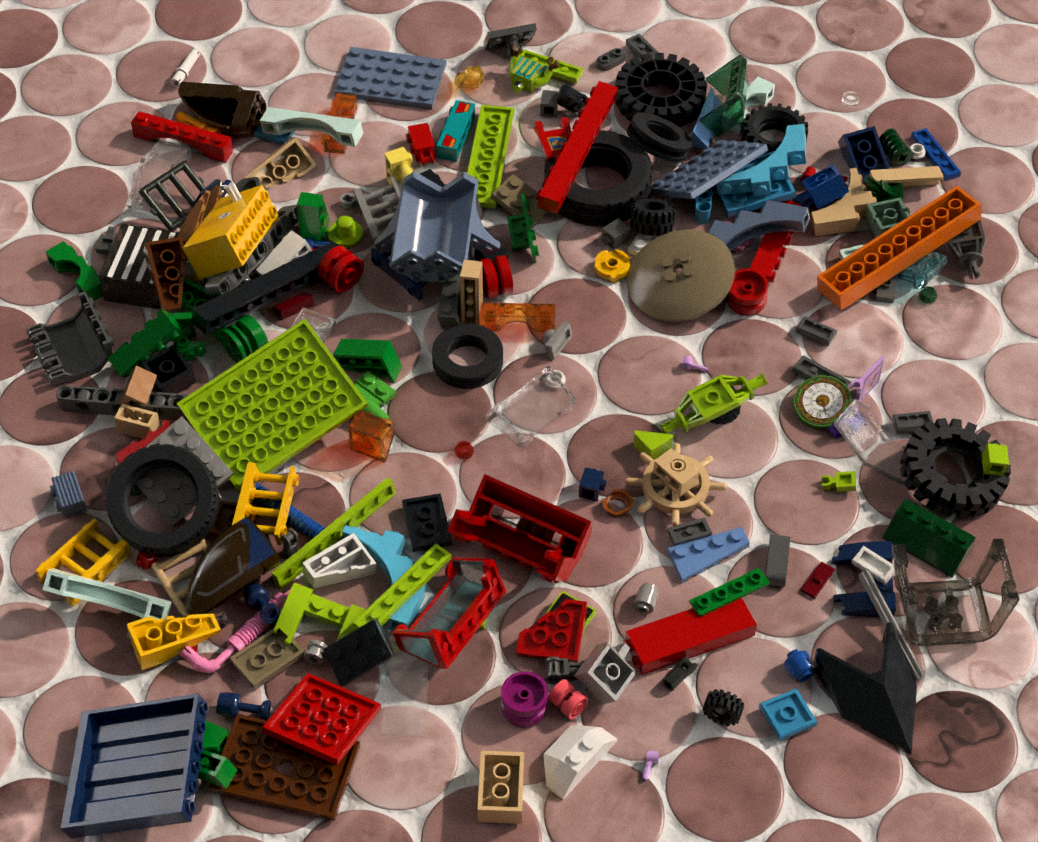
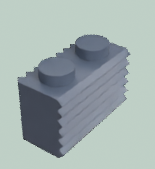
[49,471,87,517]

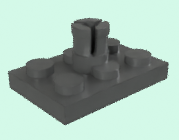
[483,23,537,57]

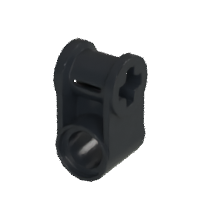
[557,85,587,116]

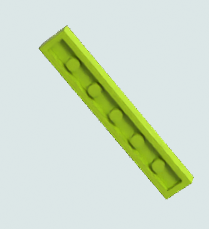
[353,544,451,629]

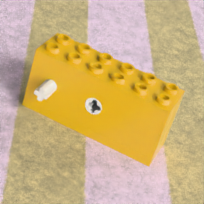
[182,182,278,279]

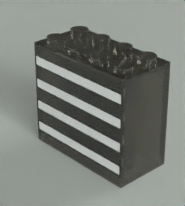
[99,224,189,309]

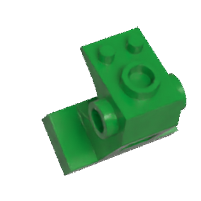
[173,312,207,361]

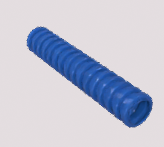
[253,483,325,539]

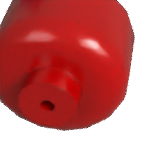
[136,552,158,570]

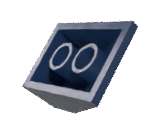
[838,126,890,181]

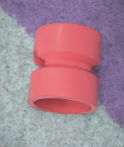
[548,679,588,720]

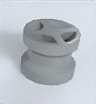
[303,640,328,665]

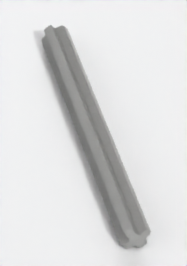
[859,570,924,682]

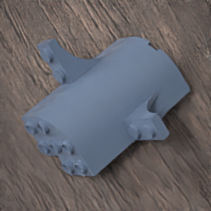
[374,171,500,282]

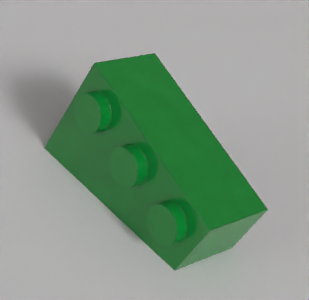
[297,192,330,241]
[333,339,403,383]

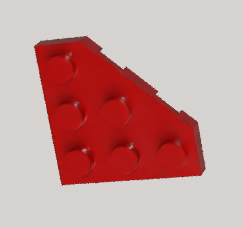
[516,599,588,663]

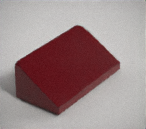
[273,292,314,320]

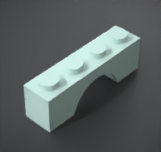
[721,77,775,135]

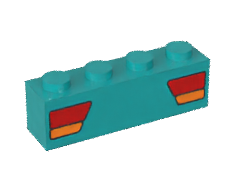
[435,100,475,162]

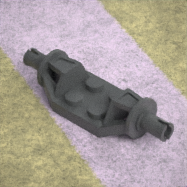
[948,220,985,279]

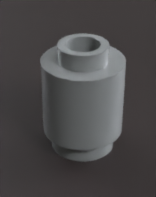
[634,583,658,614]

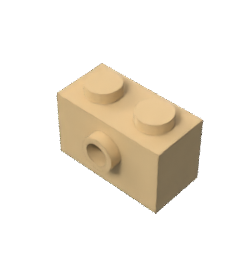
[114,404,160,439]

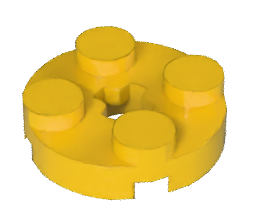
[594,249,630,283]

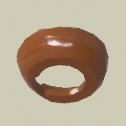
[602,489,634,517]

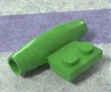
[355,371,397,430]

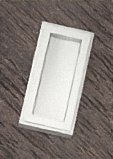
[852,546,897,585]

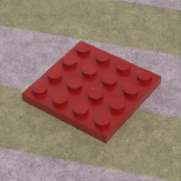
[262,673,381,765]

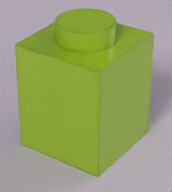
[981,443,1009,476]

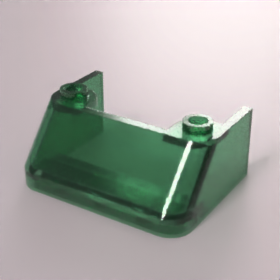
[700,55,748,137]

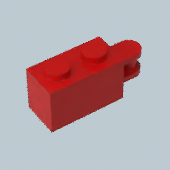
[405,123,436,166]

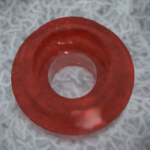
[455,441,474,459]

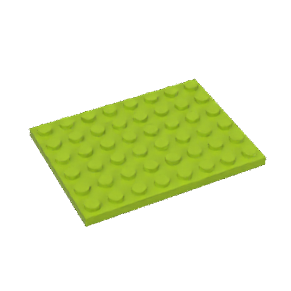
[177,319,369,493]

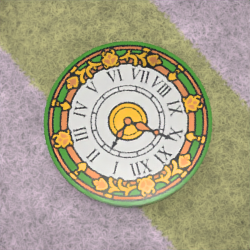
[794,375,852,429]

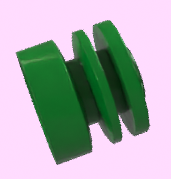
[219,315,268,363]

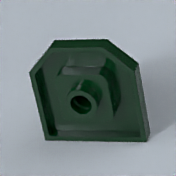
[863,175,905,202]

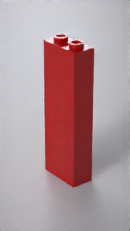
[623,598,757,675]

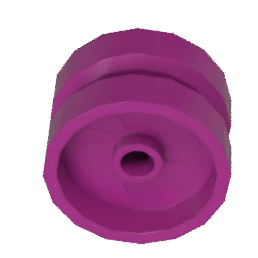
[501,672,548,727]

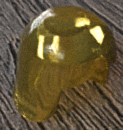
[455,65,484,89]

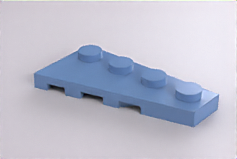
[667,527,750,584]

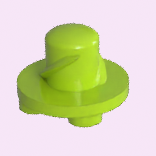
[328,216,363,248]

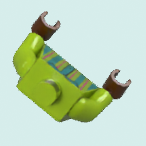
[509,43,559,93]

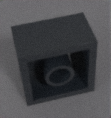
[141,345,196,394]

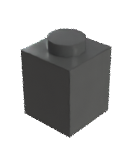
[540,90,559,118]
[602,218,630,250]

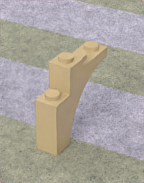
[811,168,877,237]

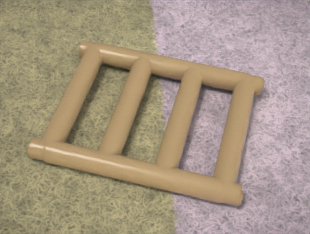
[151,539,209,617]

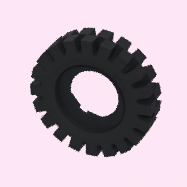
[900,418,1011,519]

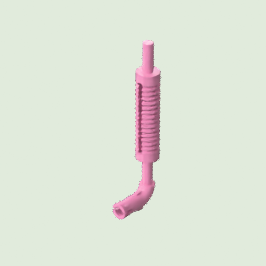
[180,581,304,673]

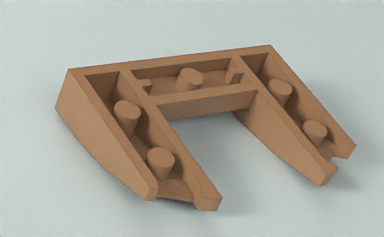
[178,186,222,242]

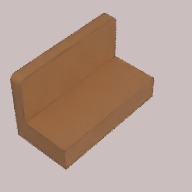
[119,366,157,406]

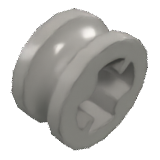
[340,193,356,210]

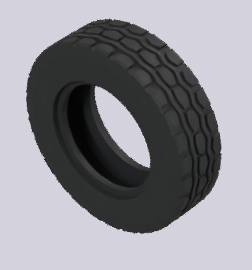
[544,130,653,226]

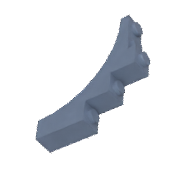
[708,200,810,252]

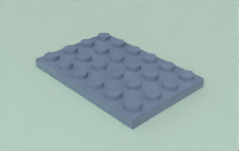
[334,47,447,109]
[651,139,768,199]

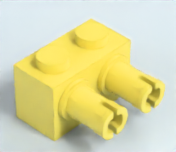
[384,147,413,186]

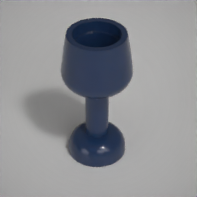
[243,583,281,623]
[216,692,271,720]

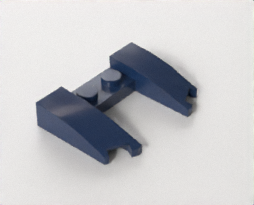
[831,541,896,617]

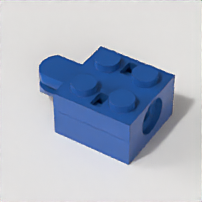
[792,164,849,208]

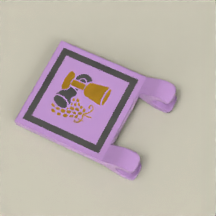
[850,356,885,413]

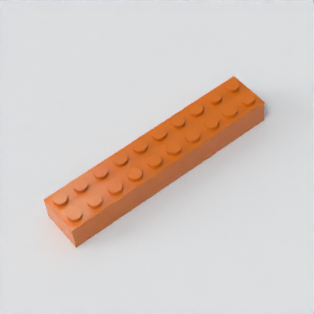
[817,186,981,311]

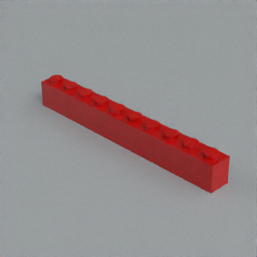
[536,81,618,214]

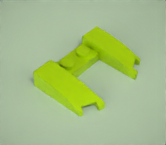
[274,583,366,646]

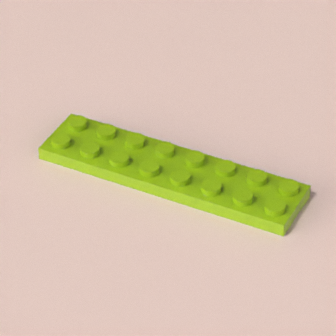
[467,105,515,209]

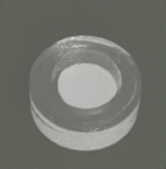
[842,91,859,107]

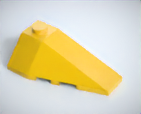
[127,614,221,670]

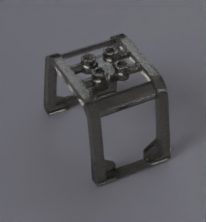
[893,539,1020,646]

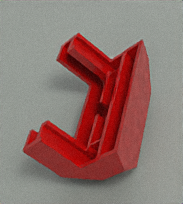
[447,474,592,583]

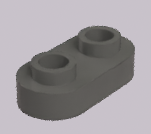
[596,48,626,71]

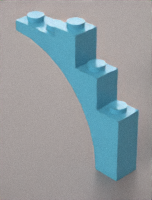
[717,124,806,196]
[342,525,425,631]

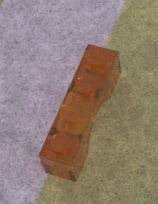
[321,93,357,154]
[481,303,555,332]

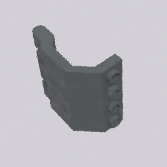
[26,291,114,385]

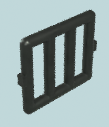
[139,162,206,231]

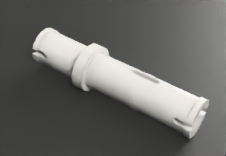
[170,49,200,88]

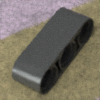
[765,534,790,587]

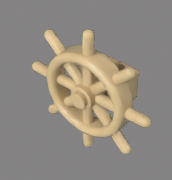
[625,443,727,526]

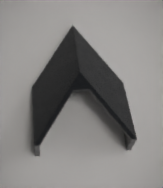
[813,622,917,755]

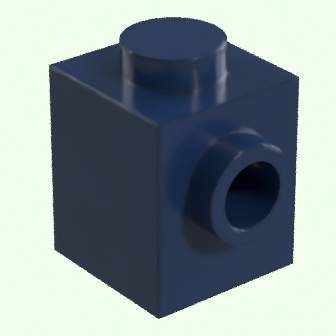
[579,467,607,502]

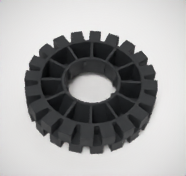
[615,53,707,128]

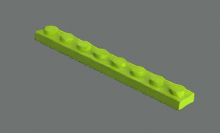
[271,477,396,590]

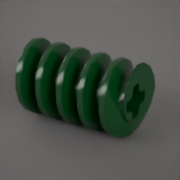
[879,128,912,166]

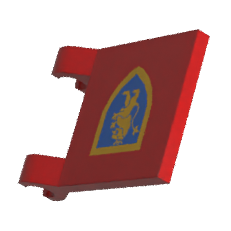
[534,117,572,160]

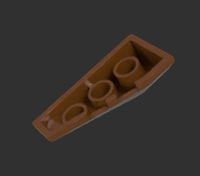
[143,236,186,311]

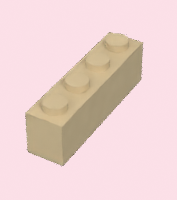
[460,260,483,325]

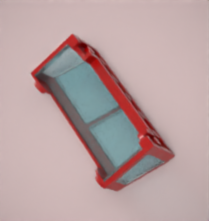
[392,557,506,669]

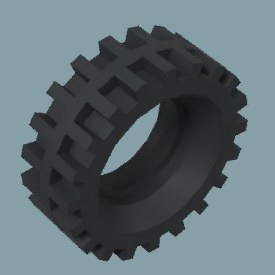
[741,103,809,155]

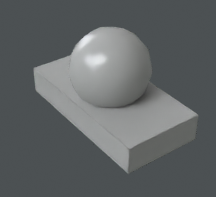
[542,321,573,360]

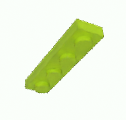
[518,49,584,84]

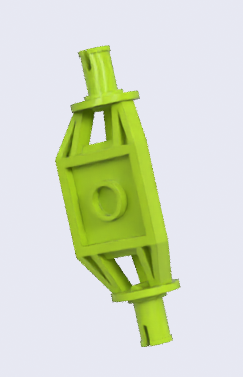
[660,373,768,434]

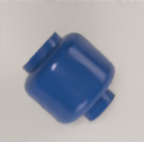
[784,649,815,682]

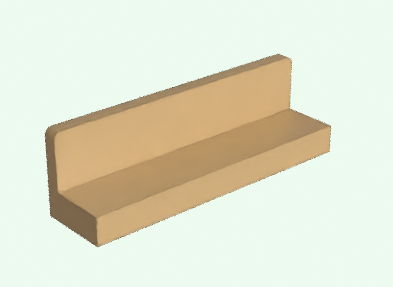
[870,166,943,187]

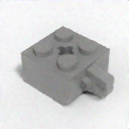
[574,642,635,704]

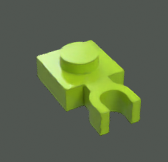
[822,471,856,492]

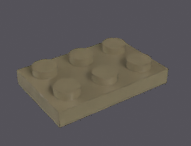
[491,174,549,229]
[229,628,305,690]

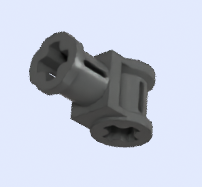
[544,657,585,685]

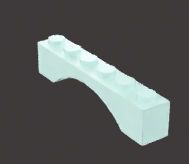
[260,107,364,147]
[42,568,172,619]

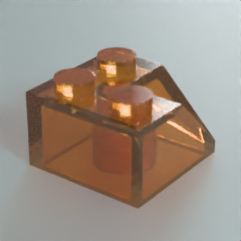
[348,410,394,463]

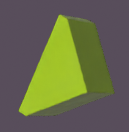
[633,430,673,460]

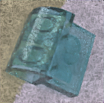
[897,252,947,289]

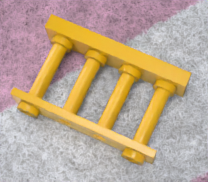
[232,462,299,545]
[35,518,131,607]

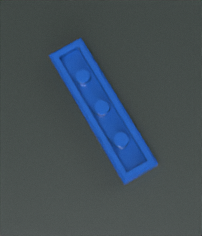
[911,128,961,181]

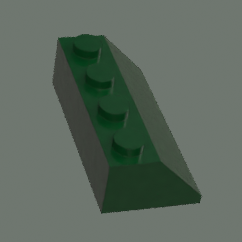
[882,499,976,578]

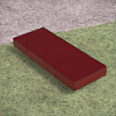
[801,562,835,599]

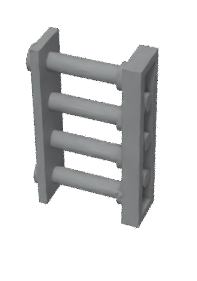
[354,176,402,250]

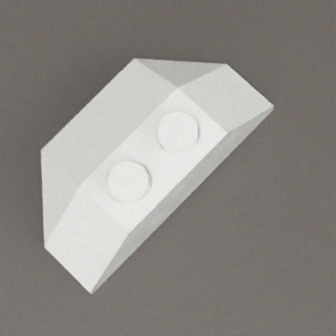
[544,725,618,800]

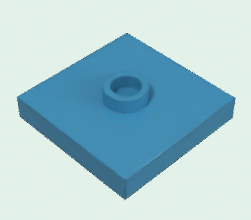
[759,688,818,741]

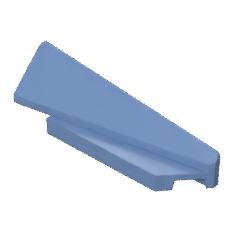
[692,88,724,149]

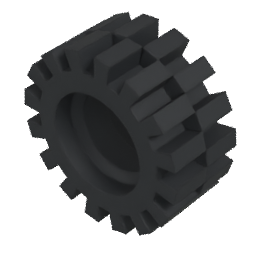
[702,689,744,726]

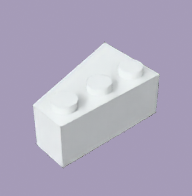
[256,230,313,276]
[302,533,376,589]

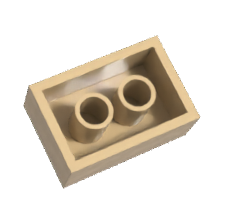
[477,751,524,824]

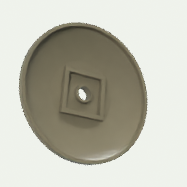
[627,230,735,322]

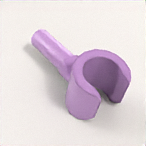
[682,356,708,372]
[642,751,659,780]

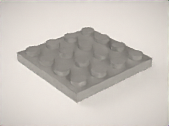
[135,416,234,527]

